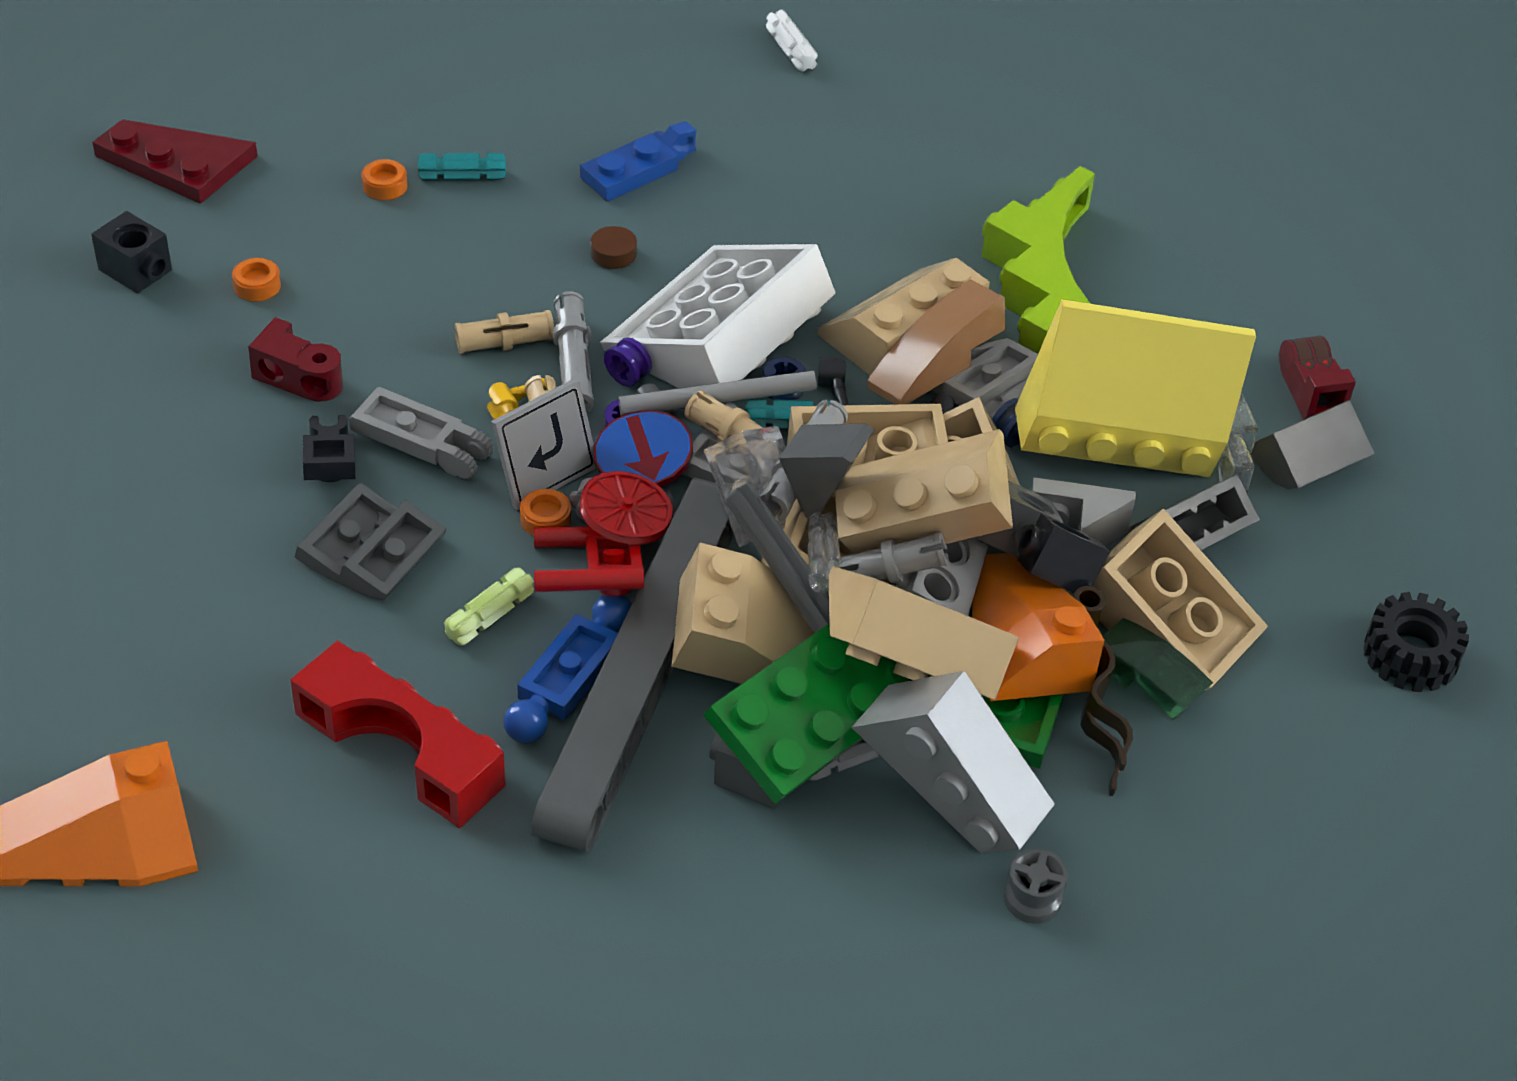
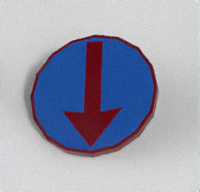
[593,410,694,487]

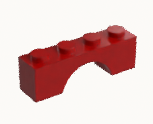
[290,640,506,828]

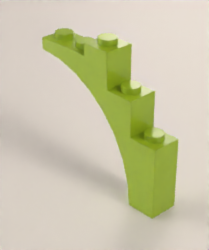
[981,166,1095,354]

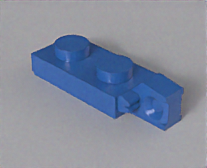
[580,121,697,201]

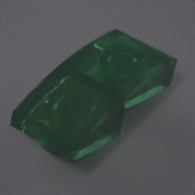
[1102,618,1213,720]

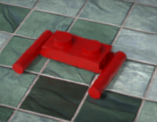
[534,526,644,596]

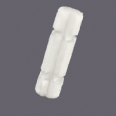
[766,10,818,72]

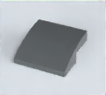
[294,482,447,600]

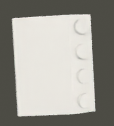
[600,244,836,388]

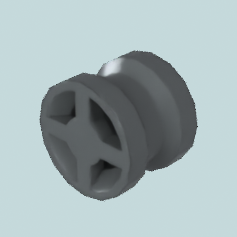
[1004,849,1068,924]

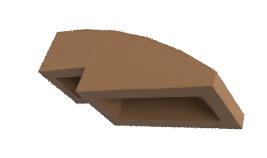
[867,279,1005,405]

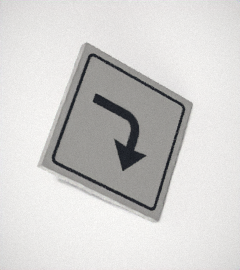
[491,378,596,511]

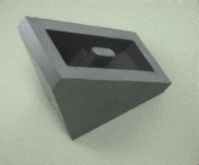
[779,423,874,522]

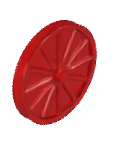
[579,471,673,545]

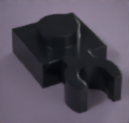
[303,415,356,482]

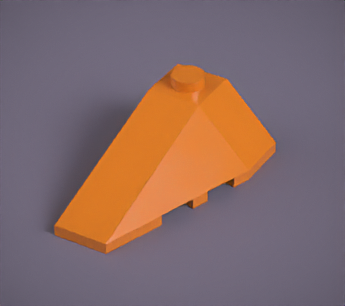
[972,553,1104,701]
[0,741,199,887]

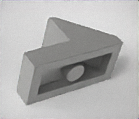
[1031,477,1136,546]

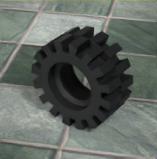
[1363,592,1469,692]

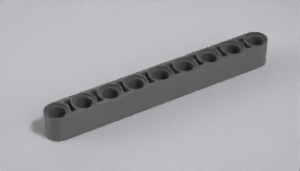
[531,477,739,852]

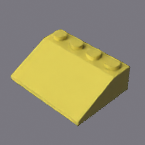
[1015,299,1256,477]

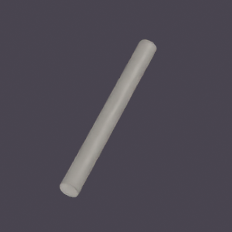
[618,371,817,416]

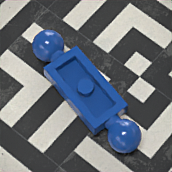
[503,595,632,744]

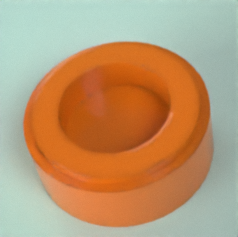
[361,159,408,200]
[232,258,281,301]
[520,489,571,536]

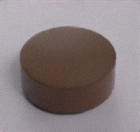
[591,226,637,269]

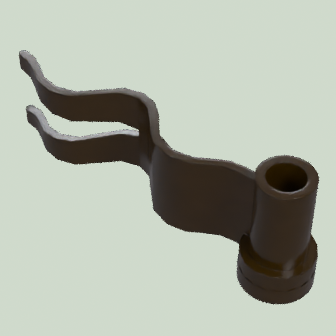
[1073,586,1133,796]

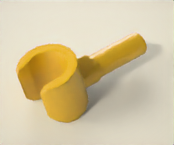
[487,378,546,420]

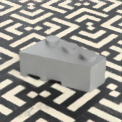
[852,671,1055,853]

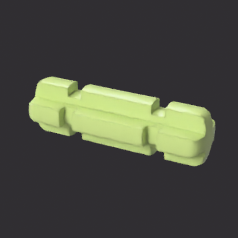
[444,567,534,646]

